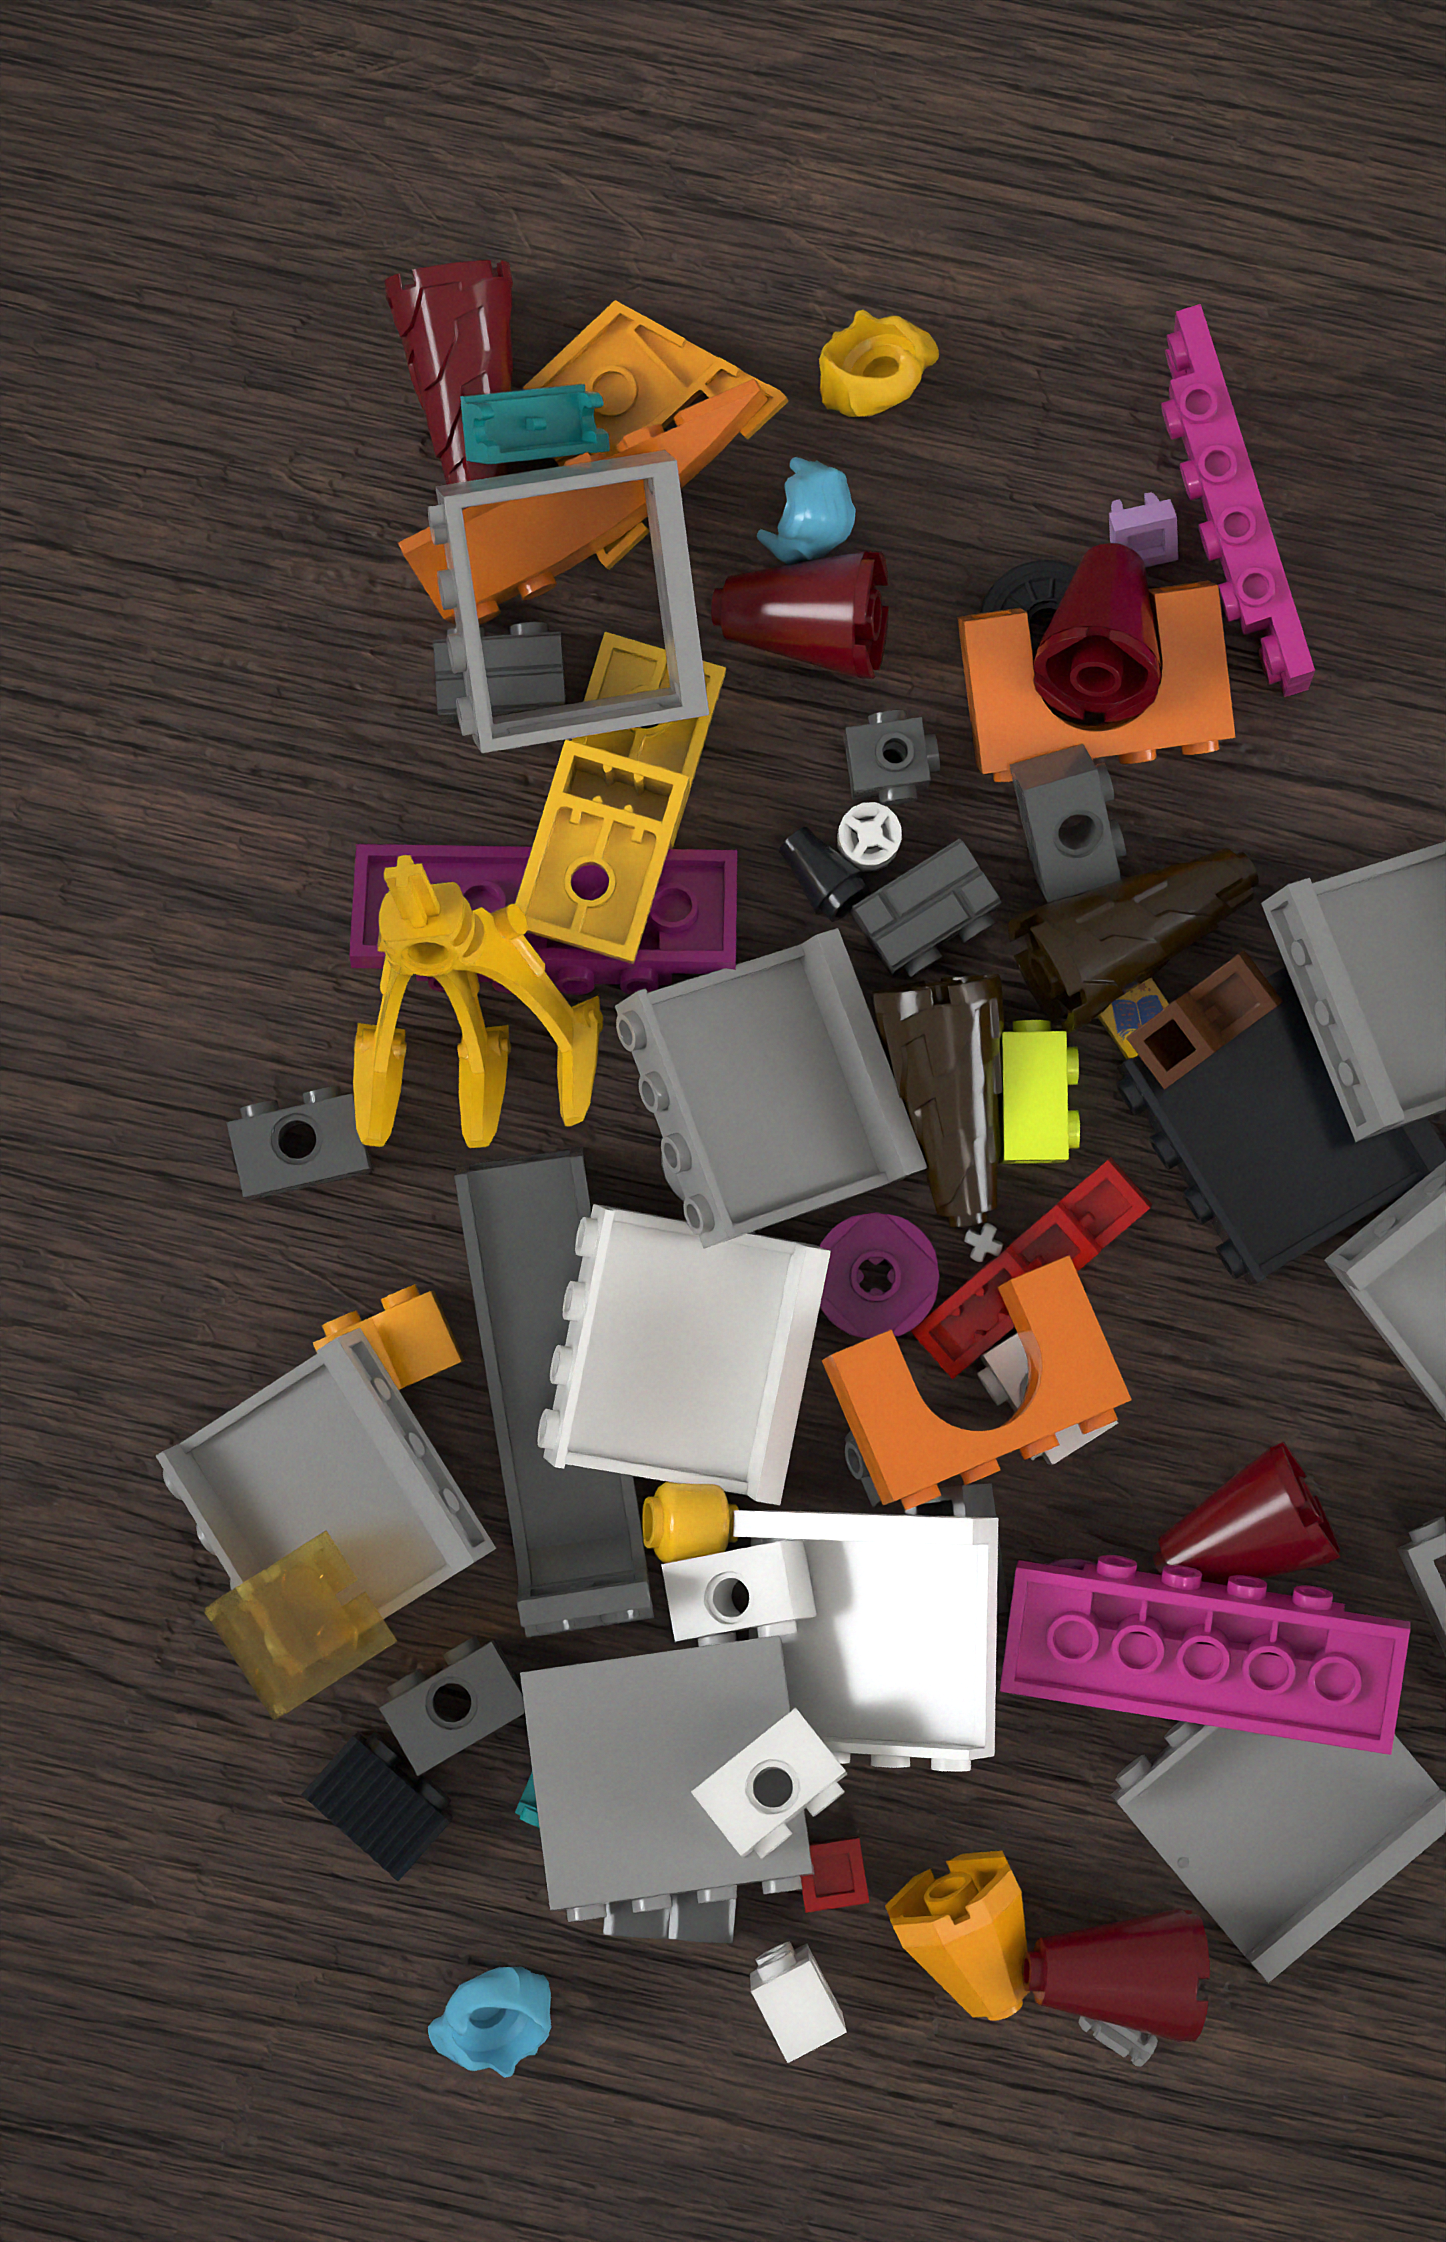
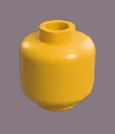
[641,1481,739,1564]

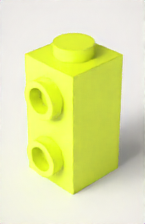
[999,1020,1080,1164]

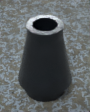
[779,827,870,922]

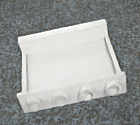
[538,1204,831,1505]
[733,1510,998,1771]

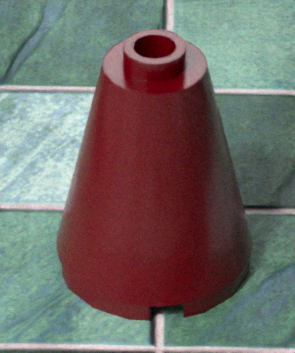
[1033,543,1162,722]
[711,550,889,679]
[1153,1442,1341,1585]
[1022,1909,1210,2042]

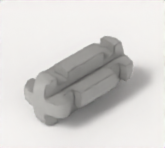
[964,1223,1003,1262]
[1078,2016,1158,2066]

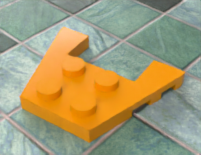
[523,300,789,570]

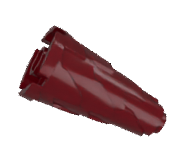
[384,260,513,509]

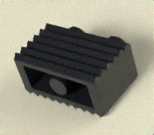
[301,1732,453,1881]

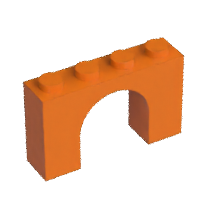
[957,580,1236,782]
[822,1255,1132,1511]

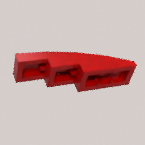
[911,1157,1153,1380]

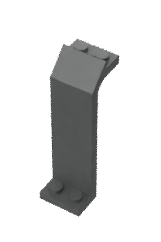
[454,1146,654,1638]

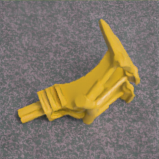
[353,855,603,1148]

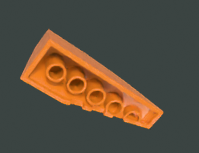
[398,379,768,625]

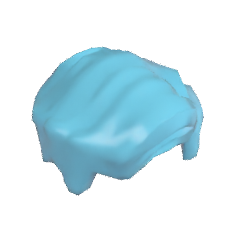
[757,457,856,565]
[428,1967,551,2078]

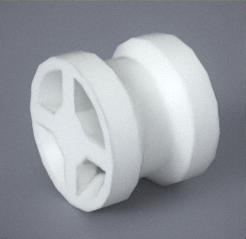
[837,802,902,872]

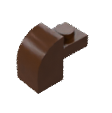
[1126,950,1283,1090]

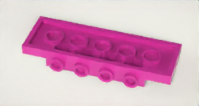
[1161,304,1315,697]
[1000,1555,1411,1755]

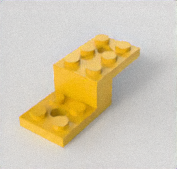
[515,632,726,964]

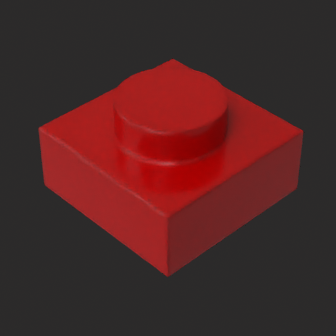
[801,1835,870,1913]

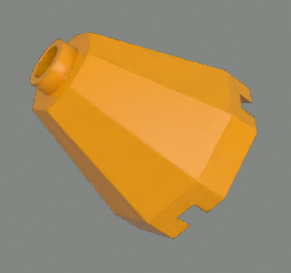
[885,1851,1030,2021]

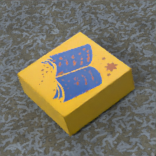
[1098,978,1169,1060]

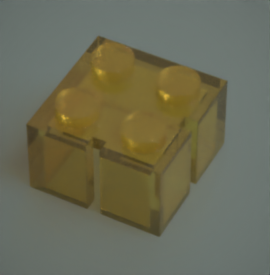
[204,1530,397,1721]

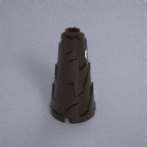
[1008,848,1259,1033]
[872,974,1004,1227]

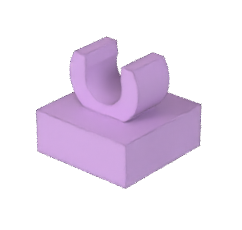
[1109,492,1178,567]

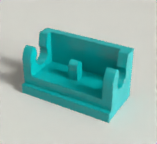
[460,384,610,464]

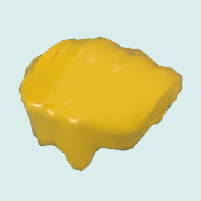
[819,309,939,417]

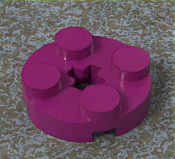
[819,1212,940,1339]

